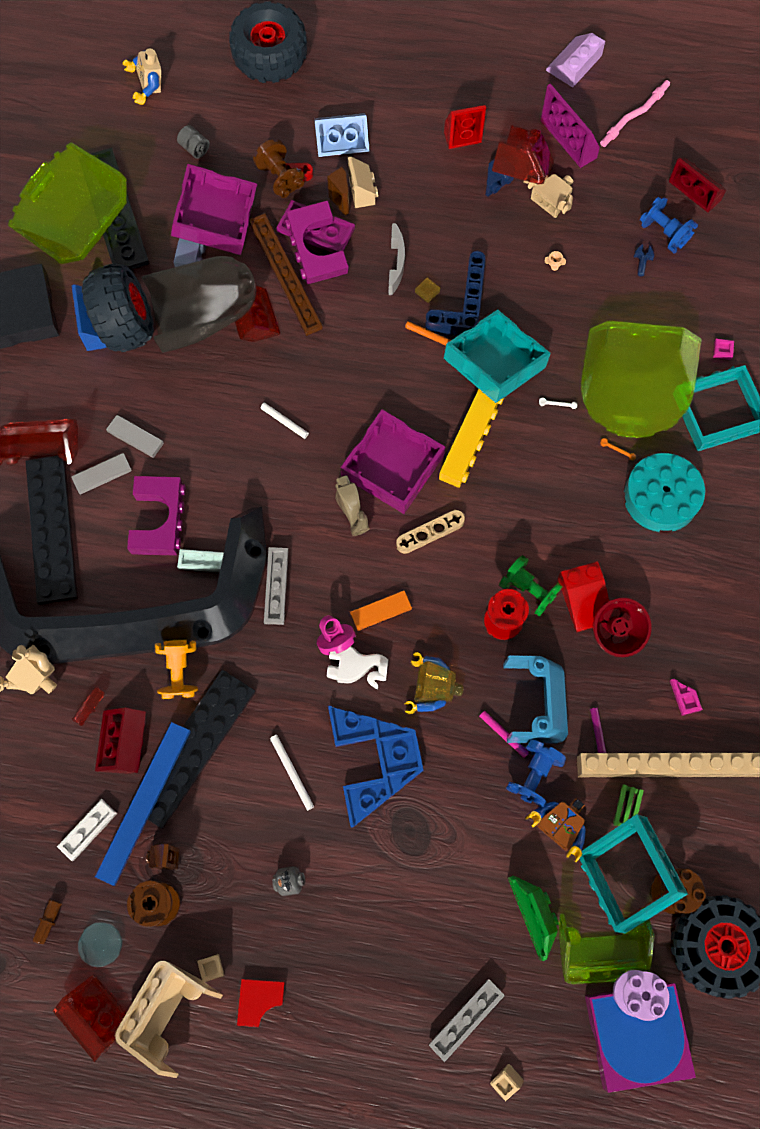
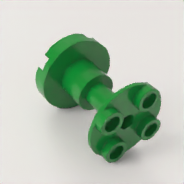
[498,555,563,617]

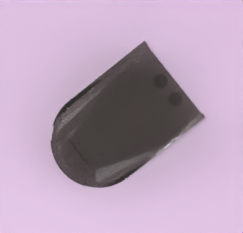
[142,256,256,353]

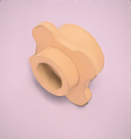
[545,251,566,271]

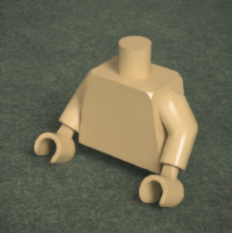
[523,174,573,218]
[0,645,57,694]

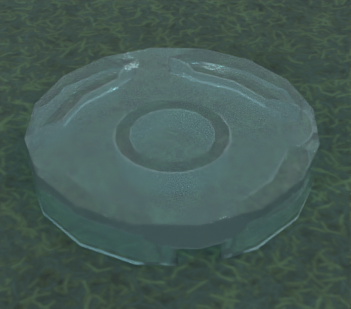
[78,922,122,967]

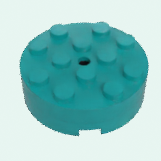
[624,453,705,532]

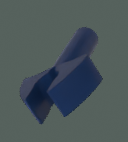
[634,244,654,277]

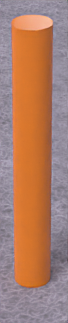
[405,321,451,346]

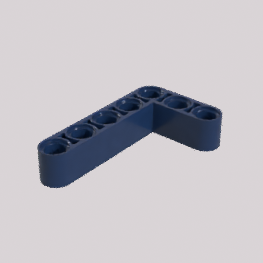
[425,251,485,336]

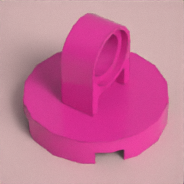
[317,616,356,655]

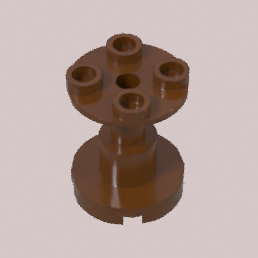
[253,139,304,198]
[650,868,706,914]
[127,881,180,927]

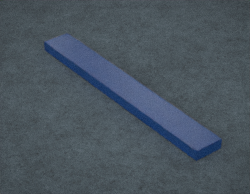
[95,722,191,886]

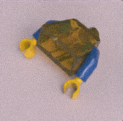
[405,652,464,714]

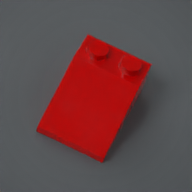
[444,105,486,149]
[557,561,609,632]

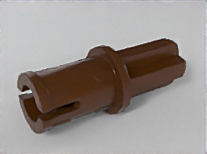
[33,899,62,945]

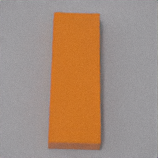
[350,591,412,631]

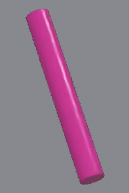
[479,711,530,758]

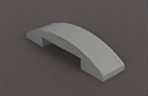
[389,223,405,295]

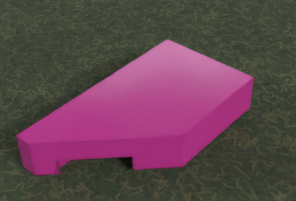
[670,679,703,716]

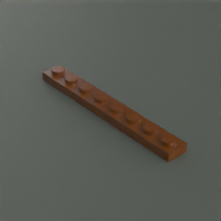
[249,213,322,336]

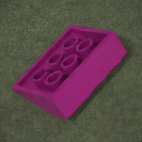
[540,84,600,168]

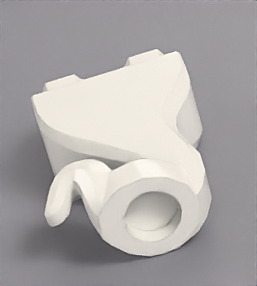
[327,646,388,689]

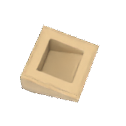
[490,1064,524,1101]

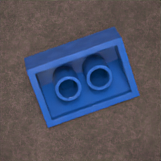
[72,285,107,351]

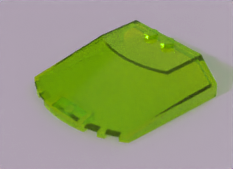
[8,142,126,264]

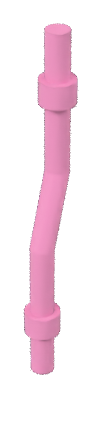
[600,80,670,147]

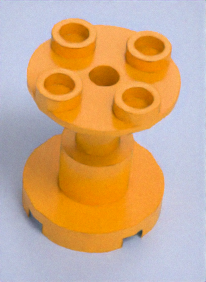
[155,640,198,699]

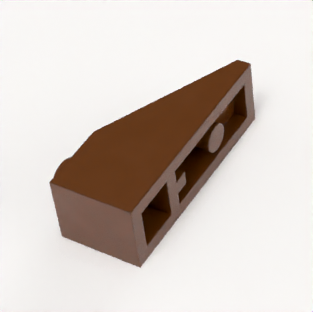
[146,844,180,870]

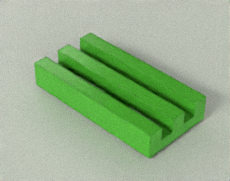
[613,784,644,827]

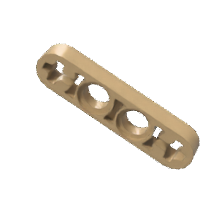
[396,510,465,554]

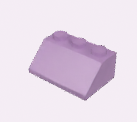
[546,33,605,87]

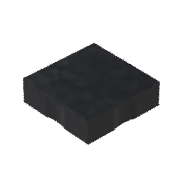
[0,263,59,349]

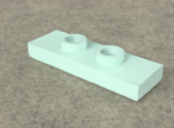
[177,549,224,572]

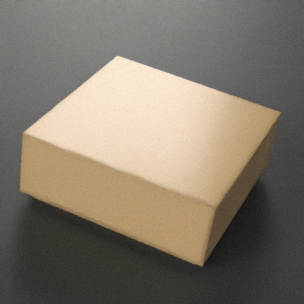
[197,954,225,982]

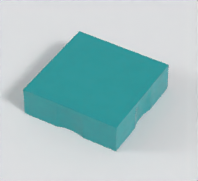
[444,310,551,403]

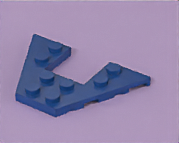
[328,706,423,828]

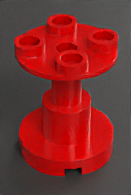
[484,589,529,640]

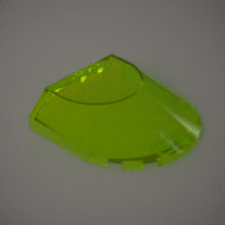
[581,321,702,438]

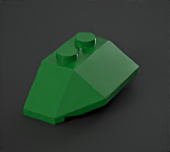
[508,875,559,961]

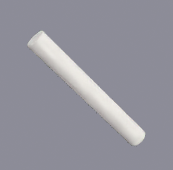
[261,403,309,439]

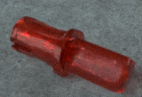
[72,687,105,726]

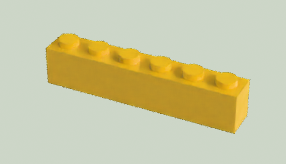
[439,389,505,488]

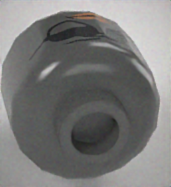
[272,866,305,896]

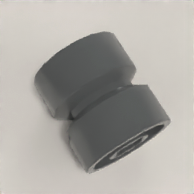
[177,125,210,159]

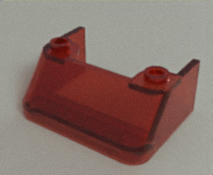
[492,125,554,184]
[0,419,78,466]

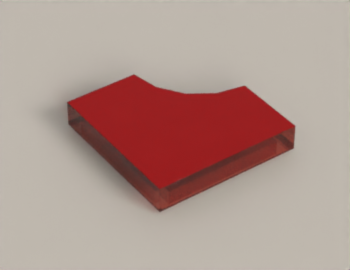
[237,979,285,1027]

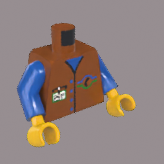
[525,798,586,862]

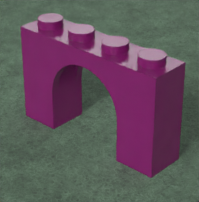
[284,201,348,285]
[127,476,186,555]

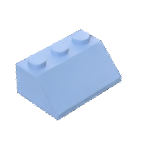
[314,113,369,157]

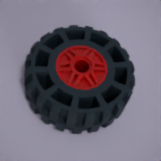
[671,895,760,999]

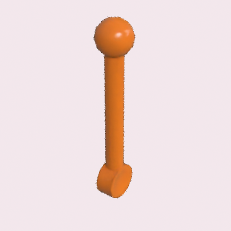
[600,438,636,461]

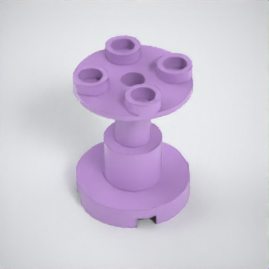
[613,970,669,1021]

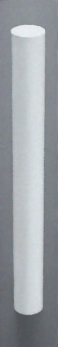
[270,735,314,811]

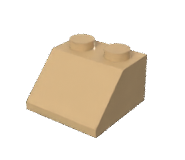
[348,157,378,208]

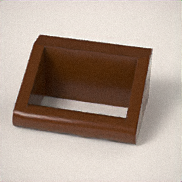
[327,167,349,215]

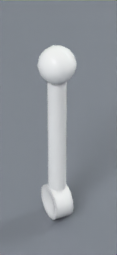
[539,398,578,409]

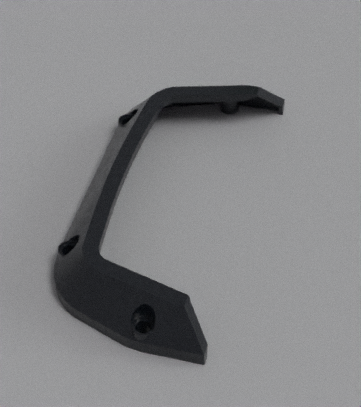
[0,507,267,664]

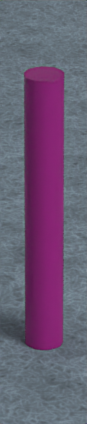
[590,708,606,753]

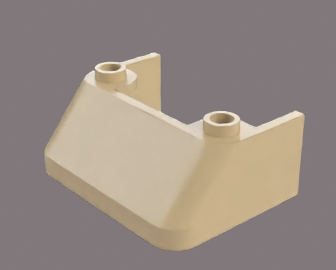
[116,961,223,1078]

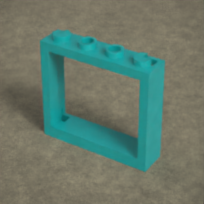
[672,365,760,451]
[579,814,688,934]

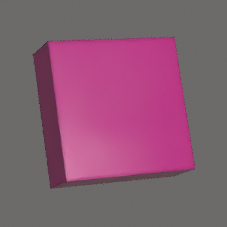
[713,338,734,360]

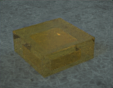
[415,278,440,303]

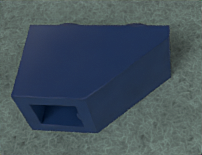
[485,154,515,197]

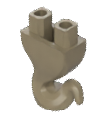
[335,476,370,536]

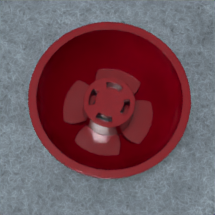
[593,598,652,657]

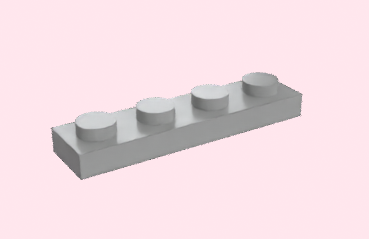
[264,547,289,625]
[428,979,505,1062]

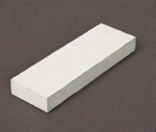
[57,799,118,861]

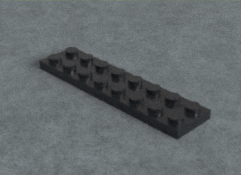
[79,148,150,270]
[25,455,78,605]
[128,670,256,829]

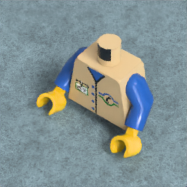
[123,49,161,105]

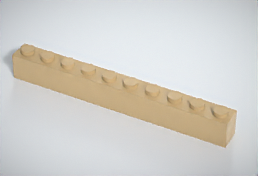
[577,753,760,777]

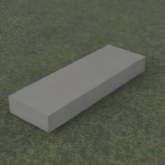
[106,415,164,458]
[72,453,132,495]

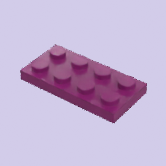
[276,200,355,253]

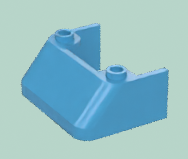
[503,656,568,743]

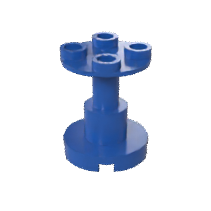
[640,197,698,253]
[506,740,566,807]

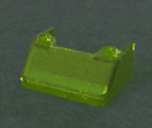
[559,908,655,984]

